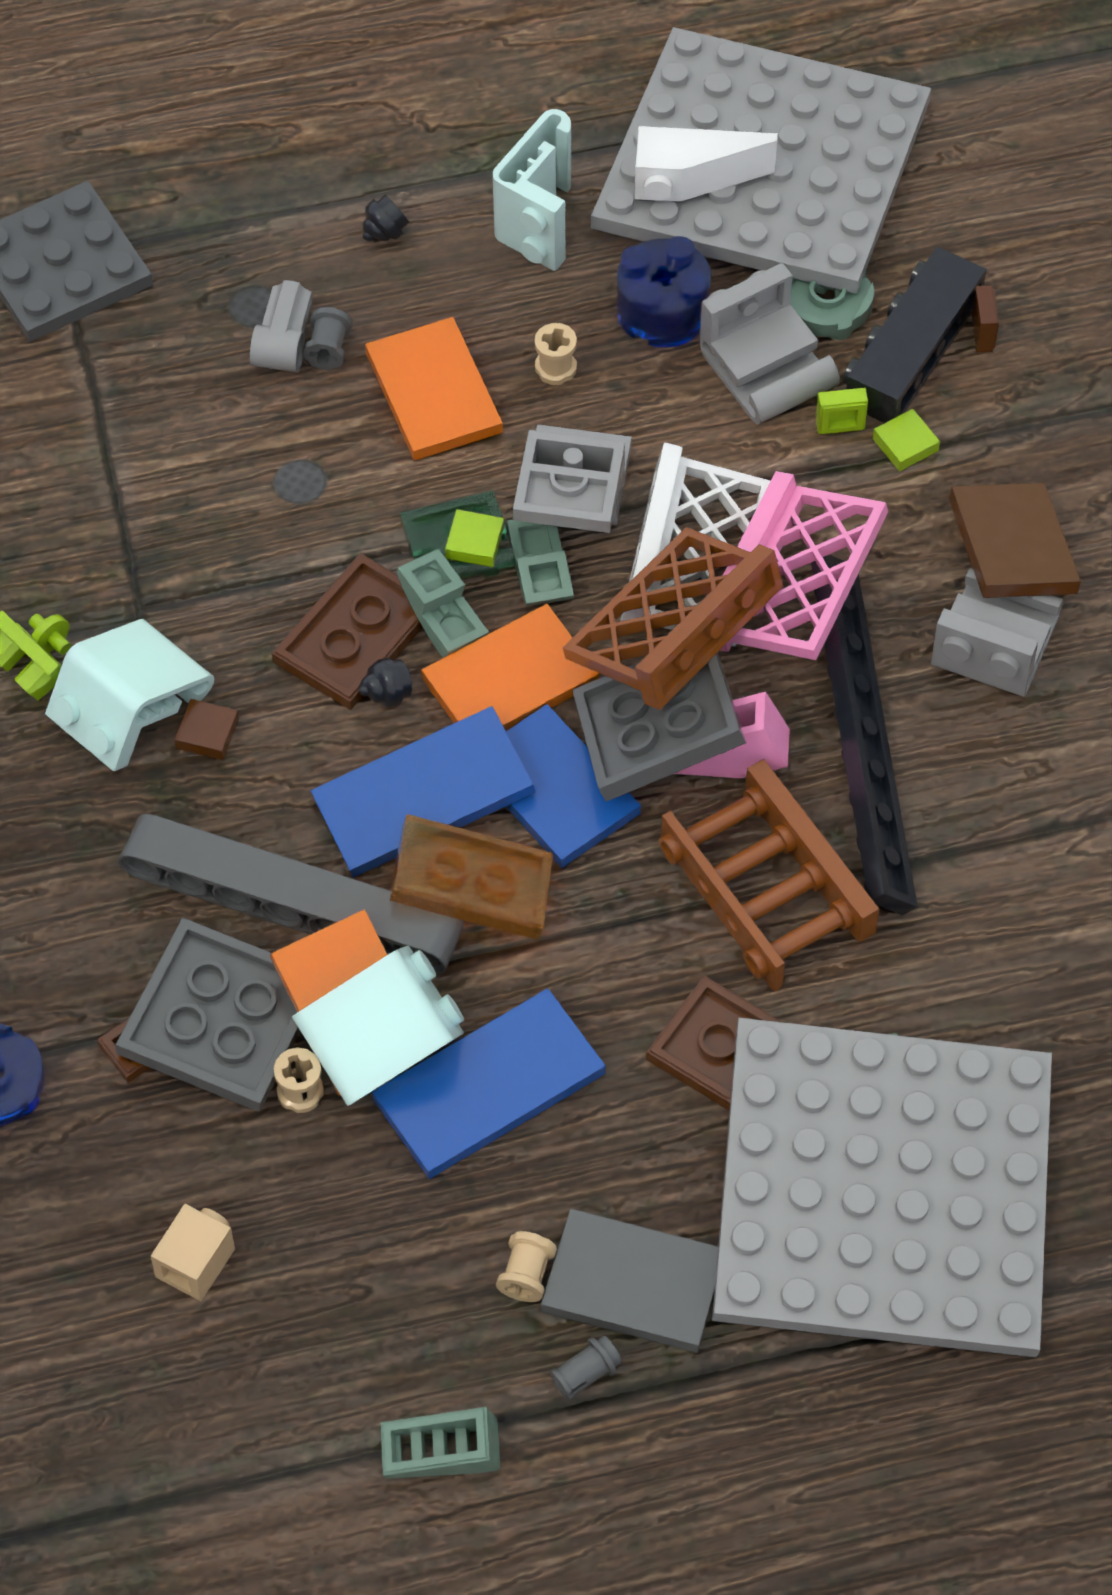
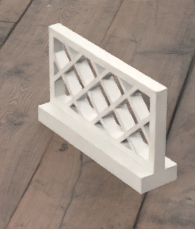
[620,442,770,647]

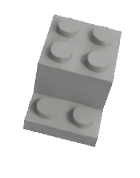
[513,424,632,533]

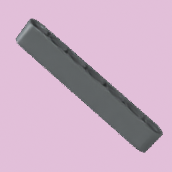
[118,814,464,974]

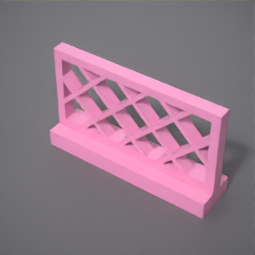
[720,471,888,660]

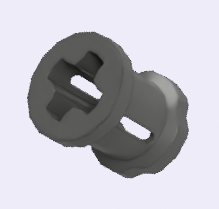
[302,307,352,370]

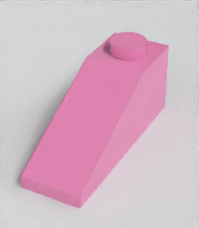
[674,692,790,778]

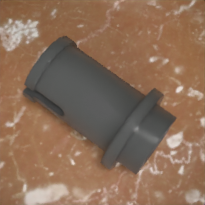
[549,1335,622,1401]

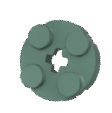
[790,270,875,340]

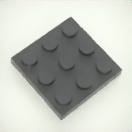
[0,180,153,342]
[572,653,746,802]
[116,917,300,1112]

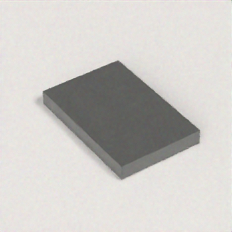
[541,1208,718,1353]

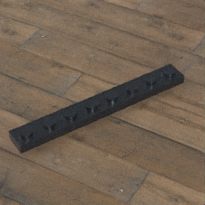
[811,554,918,915]

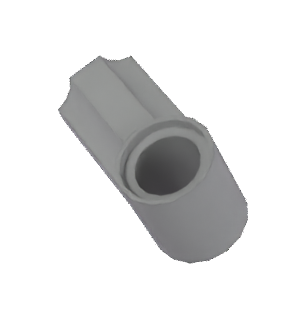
[250,280,313,373]

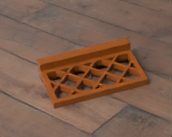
[562,527,783,710]

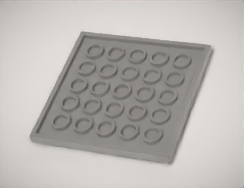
[591,27,931,294]
[712,1018,1052,1358]

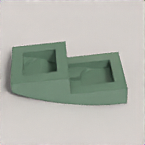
[506,519,574,607]
[396,549,489,658]

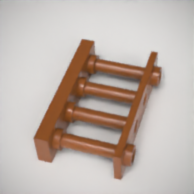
[658,759,879,992]

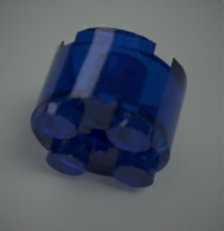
[617,236,711,348]

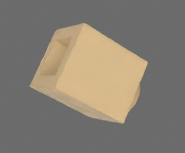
[151,1204,235,1301]

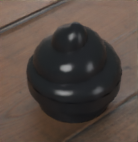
[363,194,410,241]
[359,657,412,708]

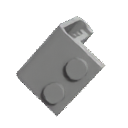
[700,263,840,425]
[931,568,1064,697]

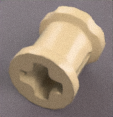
[535,323,577,385]
[273,1047,324,1113]
[496,1231,557,1302]

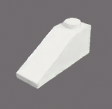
[634,126,778,202]

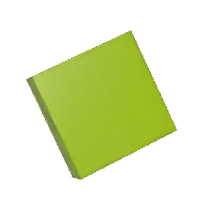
[816,388,868,434]
[873,409,940,472]
[445,509,504,567]

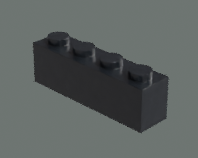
[842,246,987,423]

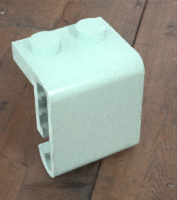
[493,109,571,271]
[45,619,215,771]
[292,945,464,1106]

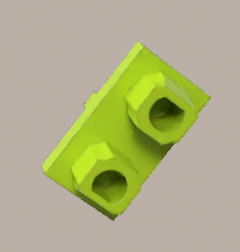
[0,611,71,701]

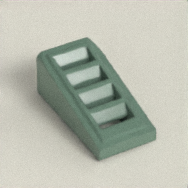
[380,1407,501,1479]

